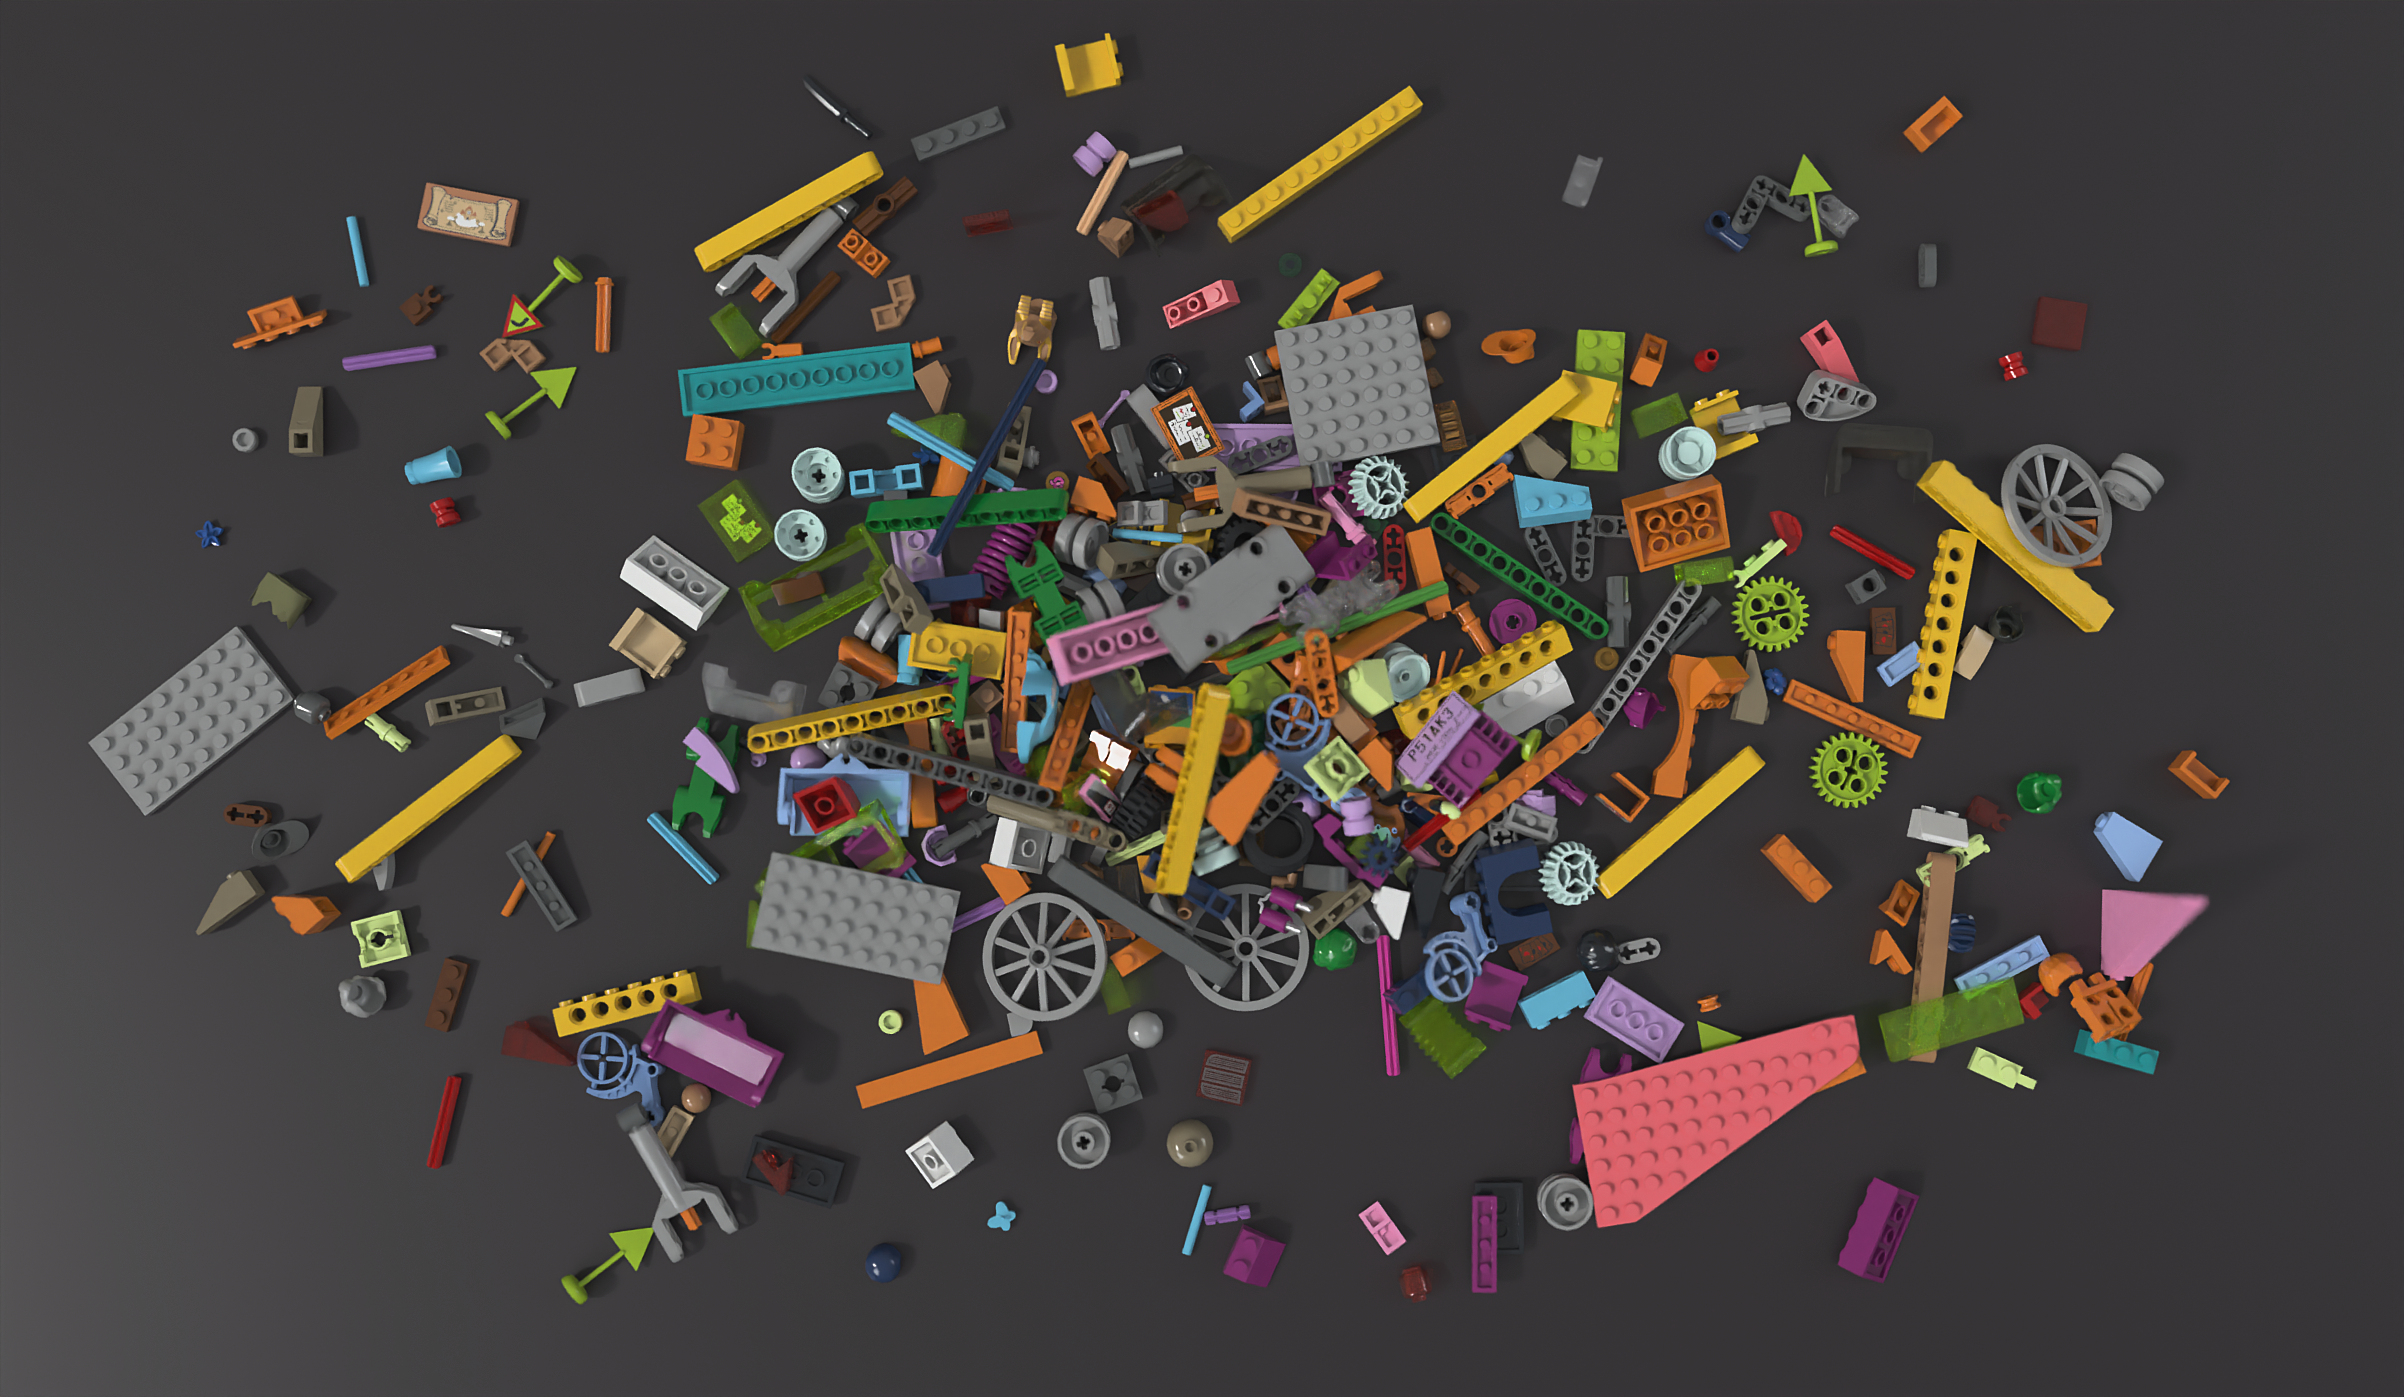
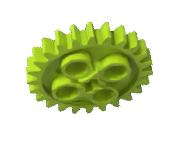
[1731,576,1809,652]
[1809,732,1888,808]

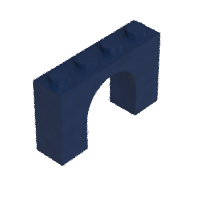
[1474,838,1553,945]

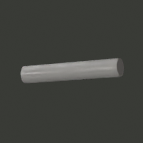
[1128,145,1183,168]

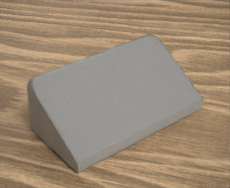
[1504,803,1558,843]
[1147,892,1193,931]

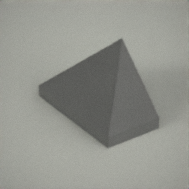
[499,697,546,740]

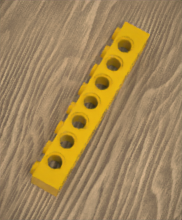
[1908,529,1977,720]
[1392,620,1573,740]

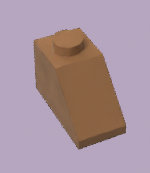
[913,360,951,418]

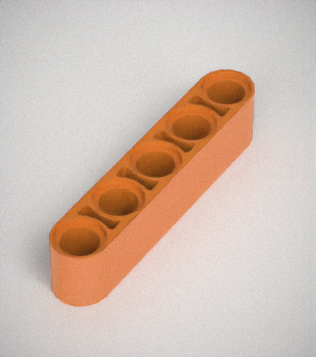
[904,717,938,829]

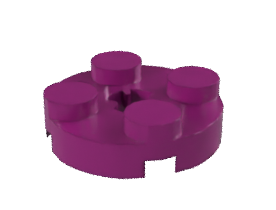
[1489,599,1537,644]

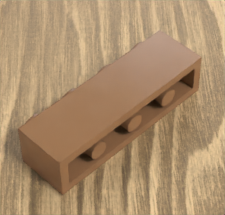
[1231,487,1332,536]

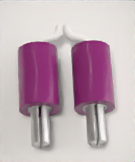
[1258,886,1313,935]

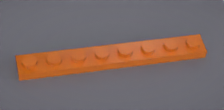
[1441,711,1605,847]

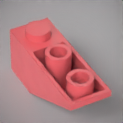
[1163,280,1241,329]
[1800,320,1859,394]

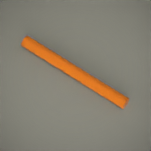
[501,831,556,917]

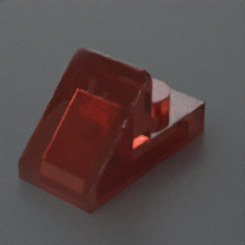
[752,1150,794,1196]

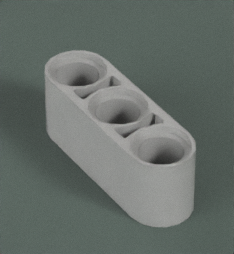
[1125,384,1171,451]
[574,668,645,708]

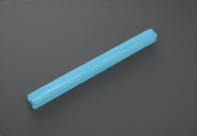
[887,412,1015,492]

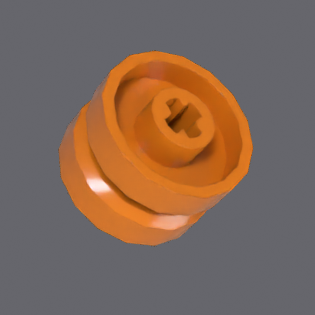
[1144,745,1184,794]

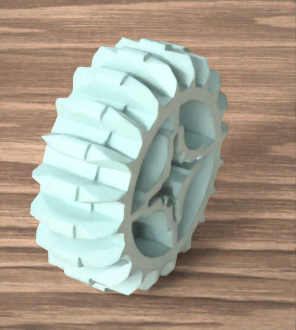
[1348,456,1410,519]
[1538,841,1600,905]

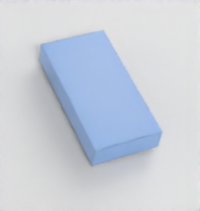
[1875,641,1921,687]

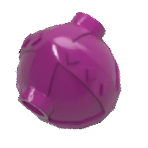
[1622,687,1666,730]

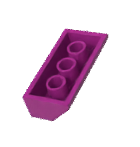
[1838,1177,1920,1283]

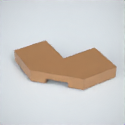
[871,275,917,333]
[479,338,547,374]

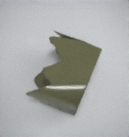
[248,572,313,630]

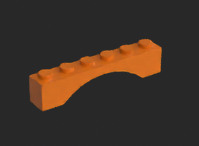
[1650,654,1703,798]

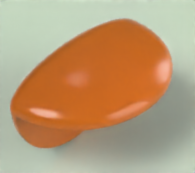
[839,636,899,689]

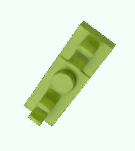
[1278,269,1340,329]

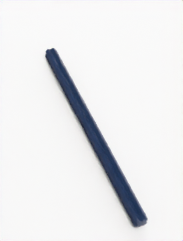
[927,358,1046,558]

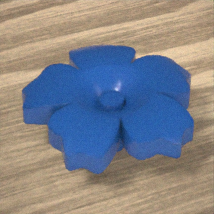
[1762,667,1787,696]

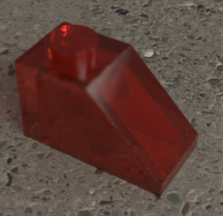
[1131,190,1189,232]

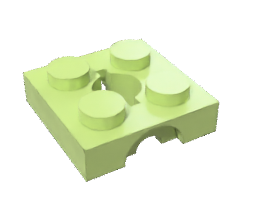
[1303,735,1370,803]
[351,910,411,968]

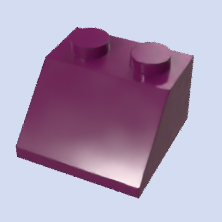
[1223,1224,1286,1288]

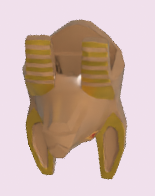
[1008,294,1057,365]

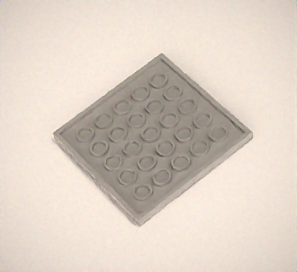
[1274,304,1440,468]

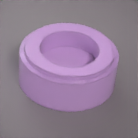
[1035,370,1058,394]

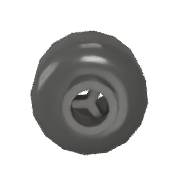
[293,690,331,725]

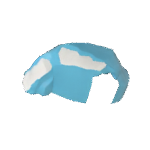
[1017,648,1059,764]

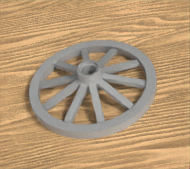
[2001,444,2112,567]
[1184,884,1309,1011]
[983,893,1108,1021]

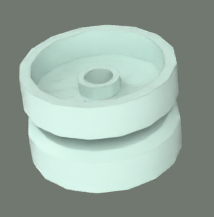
[1373,642,1430,702]

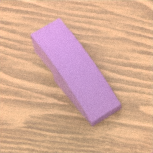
[683,727,740,793]

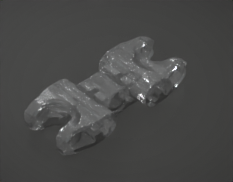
[1278,561,1399,646]

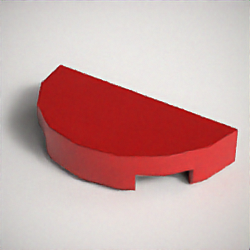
[1769,511,1803,556]

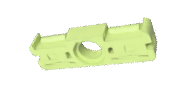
[1916,834,1990,887]

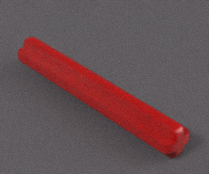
[1830,524,1916,580]
[1403,788,1482,852]
[426,1076,461,1169]

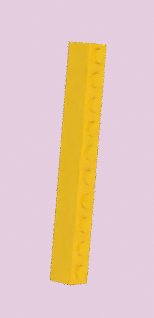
[1218,85,1423,243]
[1917,460,2114,632]

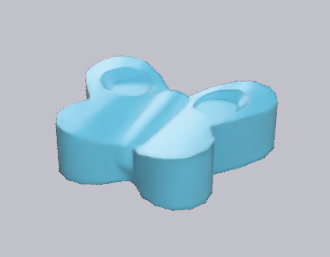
[988,1201,1016,1231]

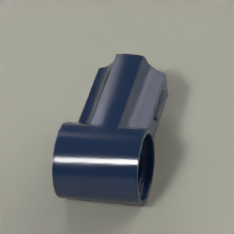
[1704,210,1751,253]

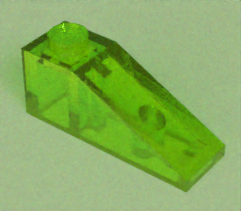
[891,412,968,450]

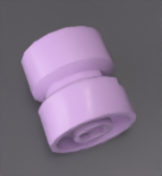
[1073,131,1117,177]
[1340,796,1375,836]

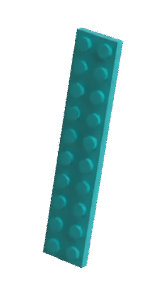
[678,342,916,418]

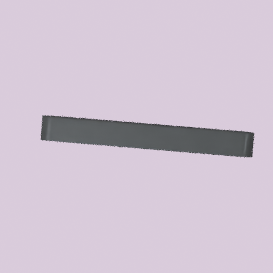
[846,732,1054,807]
[1047,855,1238,988]

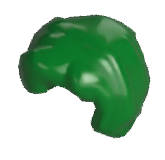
[2016,771,2062,814]
[1313,927,1358,971]

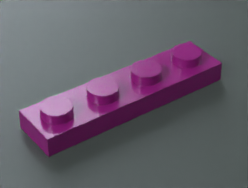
[1472,1195,1497,1293]

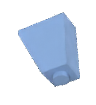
[2093,812,2163,882]

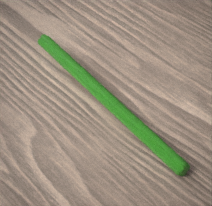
[1226,581,1449,675]

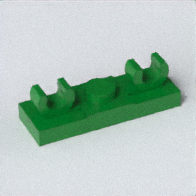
[943,654,973,729]

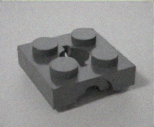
[817,659,881,721]
[1083,1053,1143,1114]

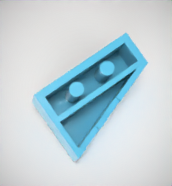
[1513,475,1592,528]

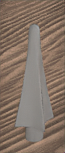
[452,624,514,648]

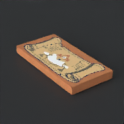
[417,183,520,247]

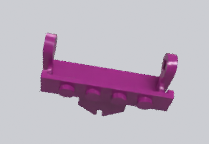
[641,998,784,1109]

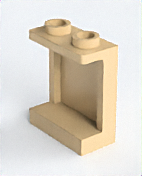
[609,607,687,680]

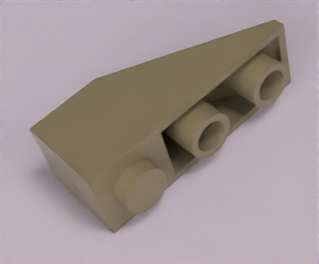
[289,386,323,457]
[1517,433,1567,481]
[964,713,999,783]

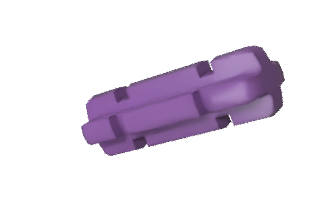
[1204,1205,1251,1225]

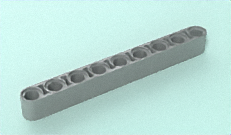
[1576,578,1702,754]

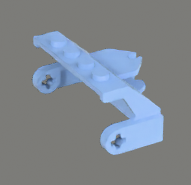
[778,753,912,837]

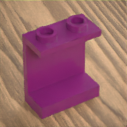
[1303,531,1378,581]
[842,818,917,878]
[1463,960,1529,1032]

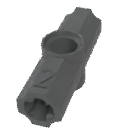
[1110,423,1150,497]
[1604,576,1631,648]

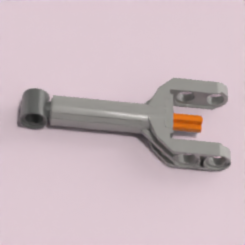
[715,196,859,338]
[616,1102,739,1263]

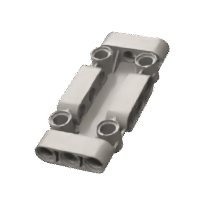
[1147,524,1315,672]

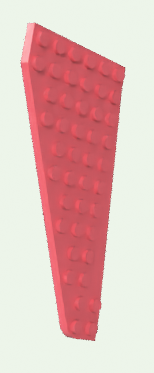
[1572,1014,1859,1228]

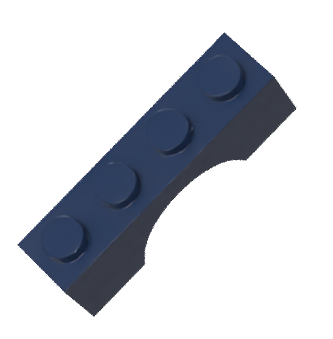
[1140,851,1236,921]

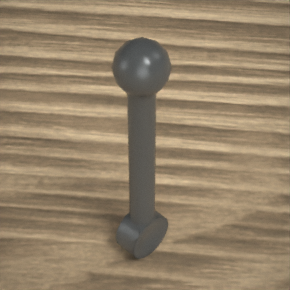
[514,654,553,689]

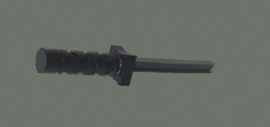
[803,75,873,140]

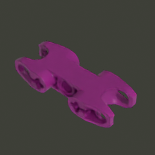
[1569,1047,1632,1164]

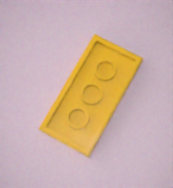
[907,621,1007,680]

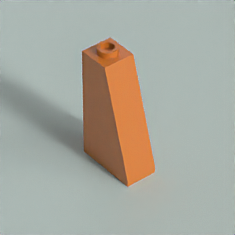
[1404,527,1452,621]
[1203,750,1282,846]
[914,973,971,1055]

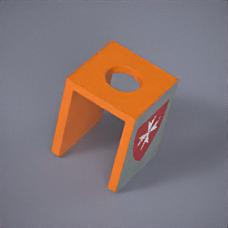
[1594,772,1650,823]

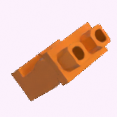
[1077,728,1140,792]
[2069,972,2142,1043]

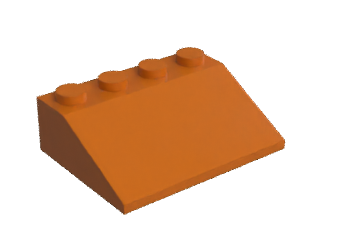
[1622,474,1730,572]
[1317,610,1427,681]

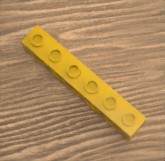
[552,969,702,1037]

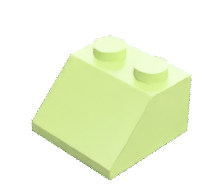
[1337,659,1395,718]

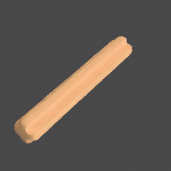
[1077,150,1129,235]

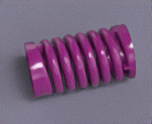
[967,523,1040,600]

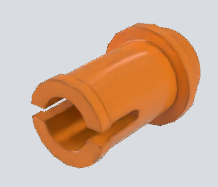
[912,337,942,359]

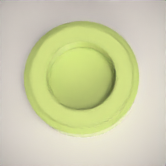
[879,1010,903,1034]

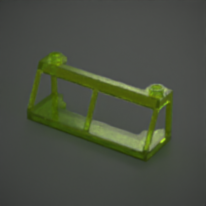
[738,522,888,652]
[754,798,907,897]

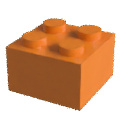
[685,414,745,471]

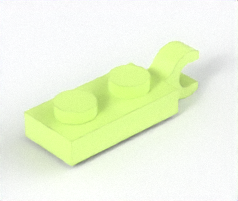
[1726,539,1787,588]
[1967,1047,2037,1090]

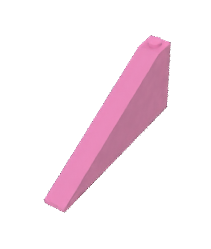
[2101,889,2205,981]

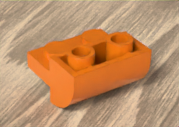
[931,455,991,497]

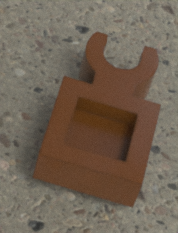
[399,285,444,326]
[1442,562,1480,596]

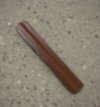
[770,271,841,344]

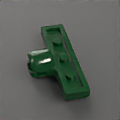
[1218,710,1266,779]

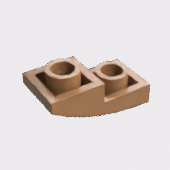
[1323,691,1370,745]

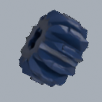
[1359,837,1400,878]
[1947,913,1976,953]

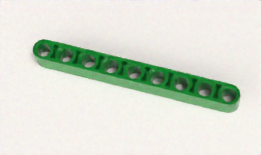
[865,488,1069,533]
[1429,513,1609,640]

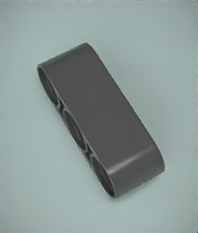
[1303,864,1348,892]

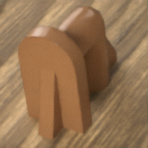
[1270,856,1304,889]

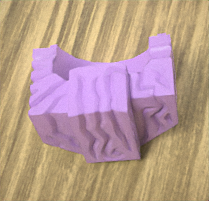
[1516,788,1556,817]
[921,824,958,867]

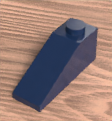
[912,573,986,606]

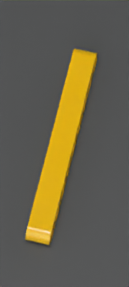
[694,151,884,272]
[1403,374,1582,523]
[1156,683,1230,895]
[748,685,956,753]
[335,734,522,883]
[1595,745,1765,899]

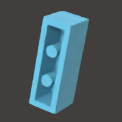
[1517,969,1596,1030]

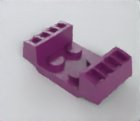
[1427,710,1519,809]
[1312,813,1389,888]

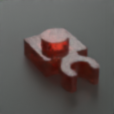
[1965,796,2012,832]

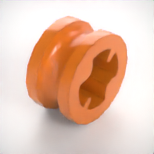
[1435,836,1458,857]
[1697,994,1721,1012]

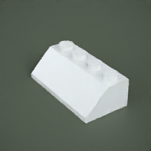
[620,535,729,630]
[1478,661,1574,736]

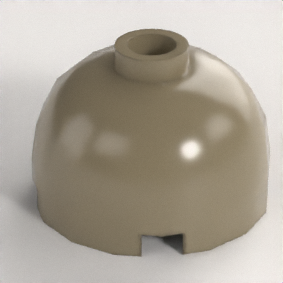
[1166,1119,1214,1168]

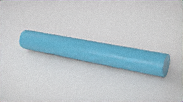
[346,217,369,287]
[1113,528,1183,543]
[1182,1184,1212,1255]

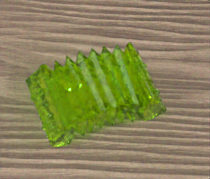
[1399,993,1487,1079]

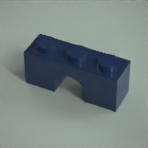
[1382,951,1456,1015]

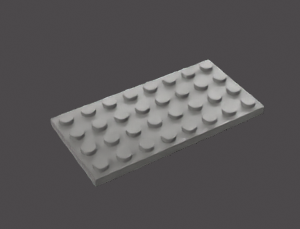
[88,626,296,816]
[751,852,960,985]

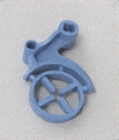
[1264,692,1331,802]
[1423,892,1497,1002]
[577,1031,666,1127]

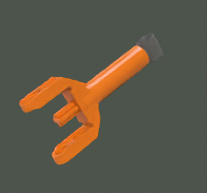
[1245,270,1384,381]

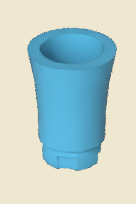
[405,446,461,485]
[897,635,923,686]

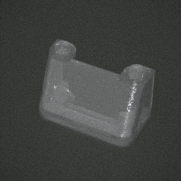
[702,662,807,723]

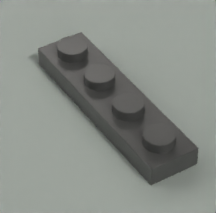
[911,106,1006,163]
[505,839,578,932]

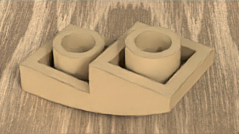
[1953,625,1995,680]

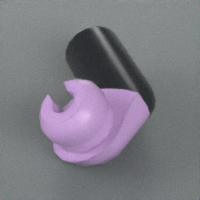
[738,736,767,767]

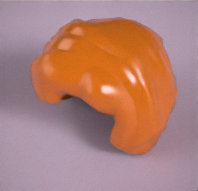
[1218,713,1252,756]
[2038,952,2083,997]

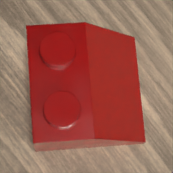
[792,775,861,835]

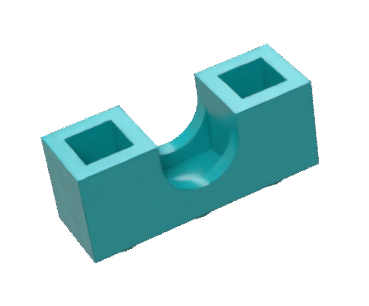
[2074,1029,2159,1074]

